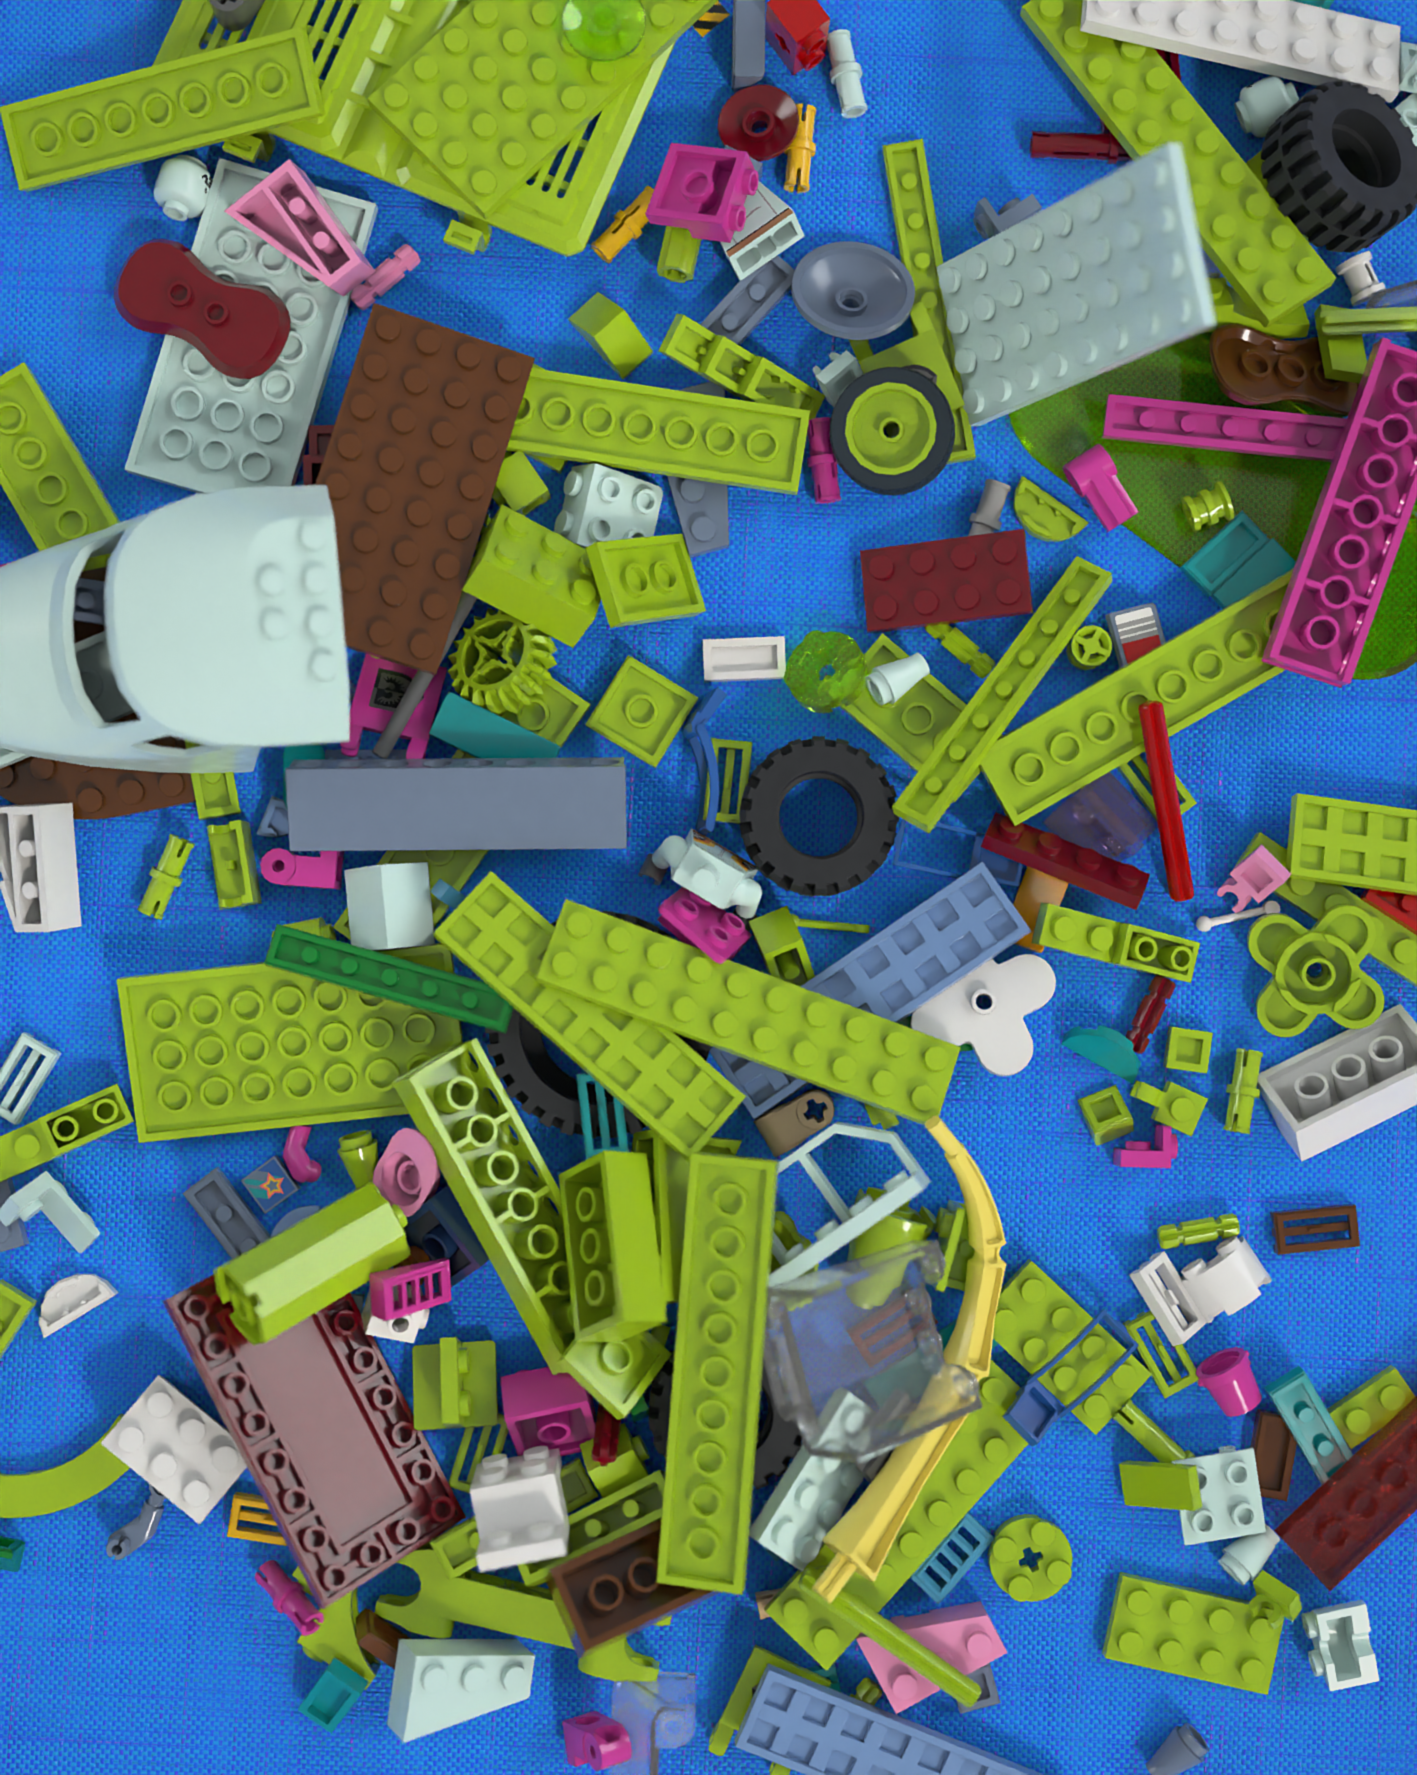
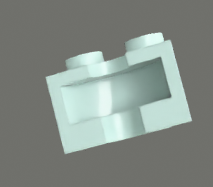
[1301,1600,1379,1692]

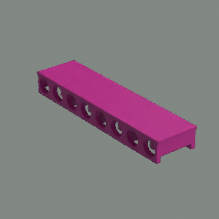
[1261,338,1417,688]

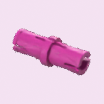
[807,417,841,504]
[255,1560,324,1636]

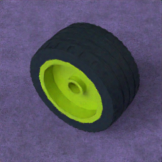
[830,367,955,495]

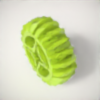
[447,608,557,716]

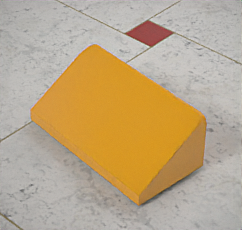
[1013,866,1069,953]

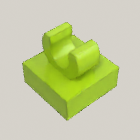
[1249,1570,1302,1630]

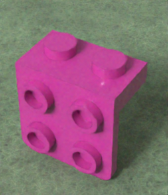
[657,887,752,964]

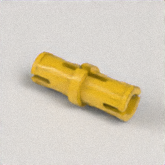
[783,104,816,193]
[590,186,654,264]

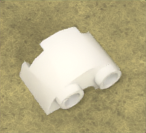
[1181,1235,1272,1323]

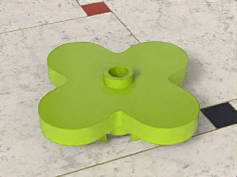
[1247,904,1385,1037]

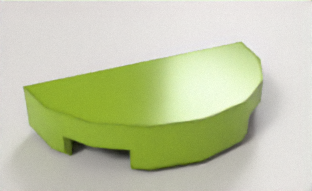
[1013,476,1089,542]

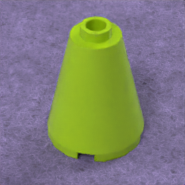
[843,1187,936,1309]

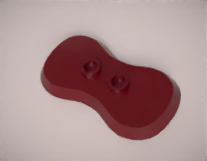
[114,239,291,379]

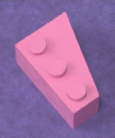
[225,159,376,297]
[856,1601,1007,1714]

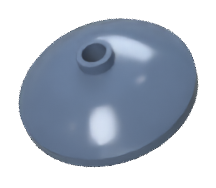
[791,241,915,340]

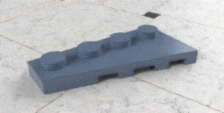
[666,381,729,558]

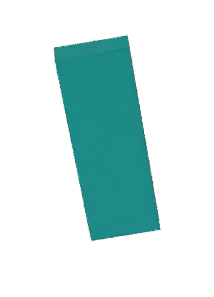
[1264,1366,1361,1491]

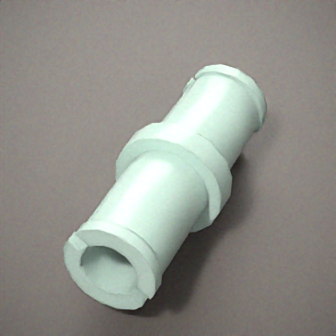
[827,29,868,118]

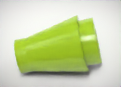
[337,1130,378,1189]

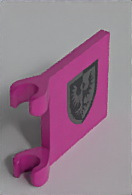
[340,654,447,759]

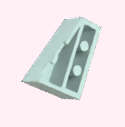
[387,1639,535,1743]

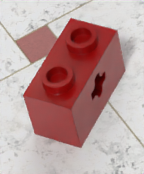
[765,0,830,75]

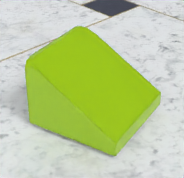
[1078,1085,1134,1146]

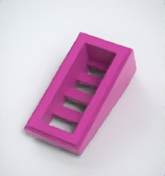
[369,1258,452,1321]

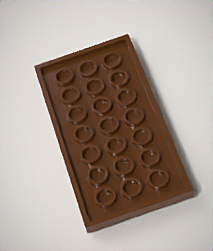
[316,303,535,676]

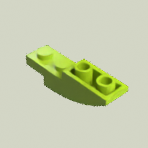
[1031,903,1200,983]
[0,1084,134,1183]

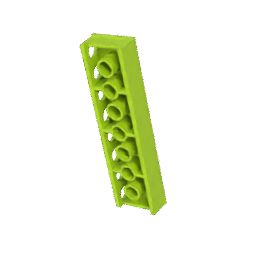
[392,1038,575,1375]

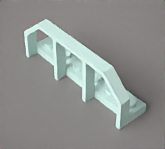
[768,1121,931,1297]

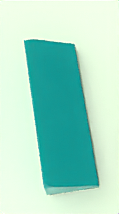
[429,692,561,758]

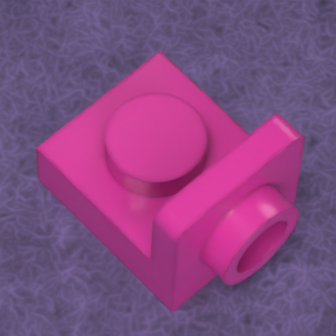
[1113,1125,1178,1168]

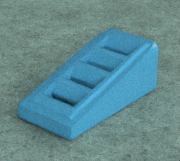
[911,1512,994,1604]

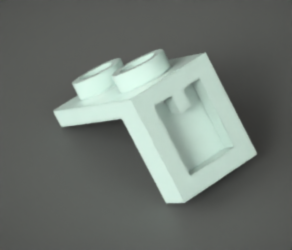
[0,1171,100,1253]

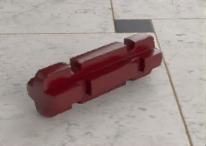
[1125,975,1176,1054]
[591,1402,621,1467]

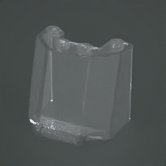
[763,1241,983,1463]

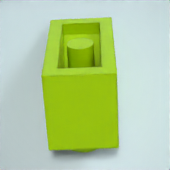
[748,906,815,987]

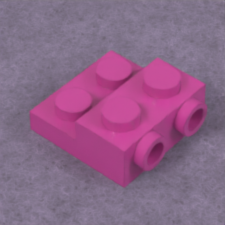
[645,143,759,243]

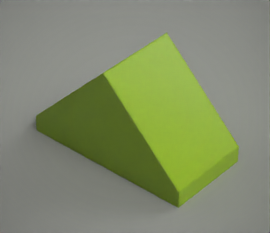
[568,292,653,380]

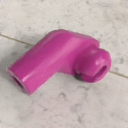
[283,1125,321,1183]

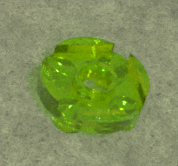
[784,630,869,713]

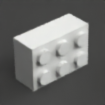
[101,1375,247,1524]

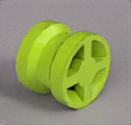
[1066,625,1112,671]

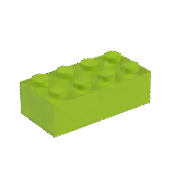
[558,1150,667,1342]

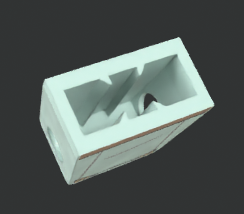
[720,182,804,281]

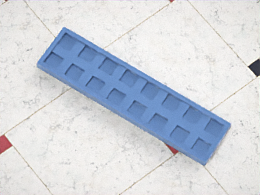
[709,862,1031,1119]
[734,1664,1044,1775]

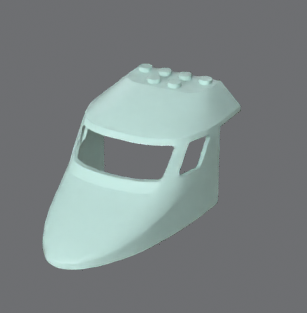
[0,485,349,773]

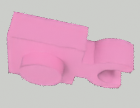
[1217,844,1291,913]

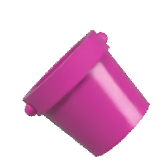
[1196,1347,1262,1417]

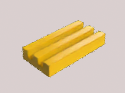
[227,1492,288,1546]

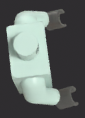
[638,828,762,931]

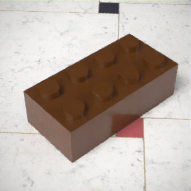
[545,1519,721,1659]

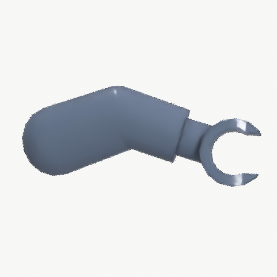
[106,1483,167,1560]

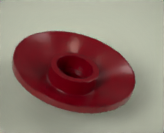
[718,85,799,161]

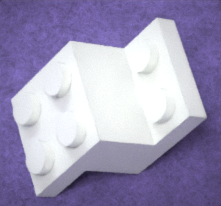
[470,1446,570,1572]

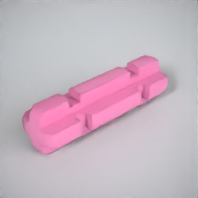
[350,244,421,310]

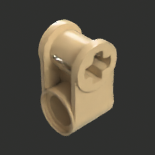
[753,1089,834,1157]

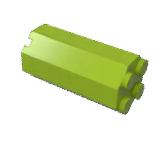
[213,1182,410,1345]

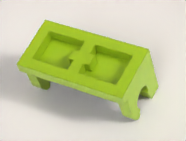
[207,820,262,910]

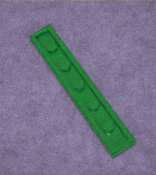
[264,924,514,1034]

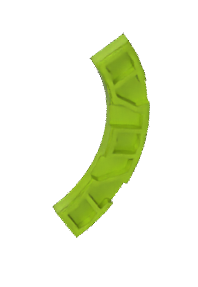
[0,1413,130,1518]

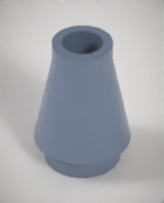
[1145,1723,1209,1775]

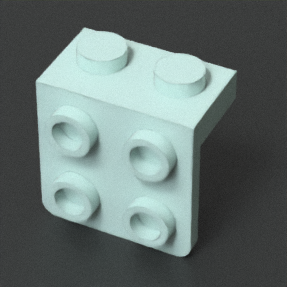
[554,463,663,548]

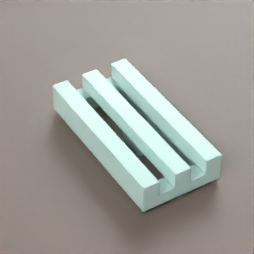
[0,1032,62,1125]

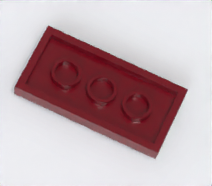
[860,529,1033,634]

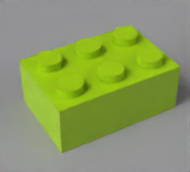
[462,505,601,648]

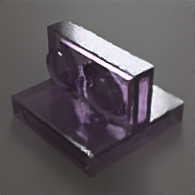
[1042,772,1158,862]

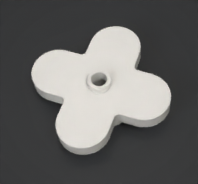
[910,954,1056,1076]

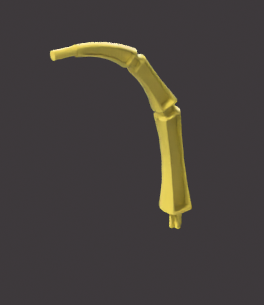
[812,1116,1006,1604]

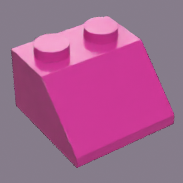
[500,1367,596,1457]

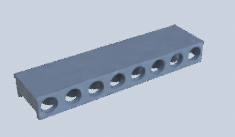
[285,757,627,851]

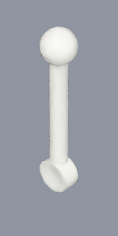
[1196,901,1280,932]

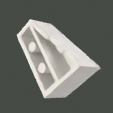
[0,803,82,932]

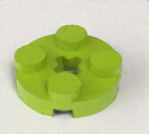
[987,1514,1073,1602]

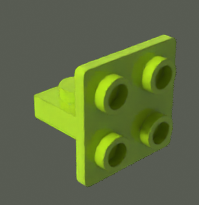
[412,1337,498,1431]

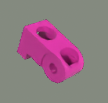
[260,848,344,890]
[562,1711,632,1771]

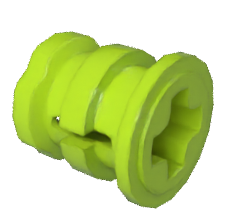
[1181,481,1234,532]

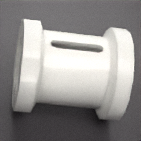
[1335,251,1386,306]

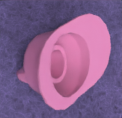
[373,1128,440,1217]

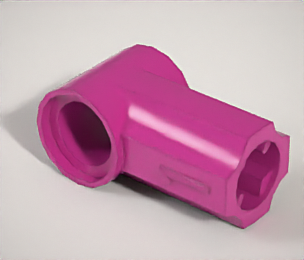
[1063,444,1139,533]

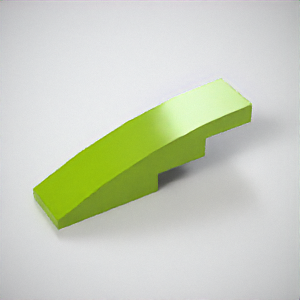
[658,314,825,420]

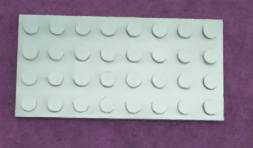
[937,143,1215,427]
[125,158,378,494]

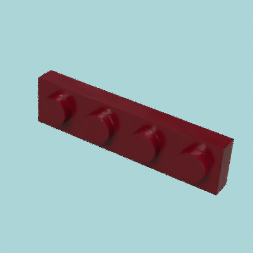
[981,812,1150,910]

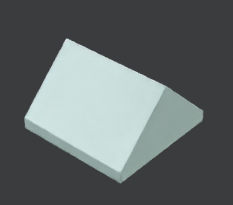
[344,862,435,951]

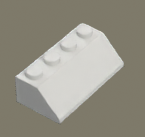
[1257,1004,1417,1162]

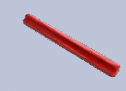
[1138,701,1194,902]

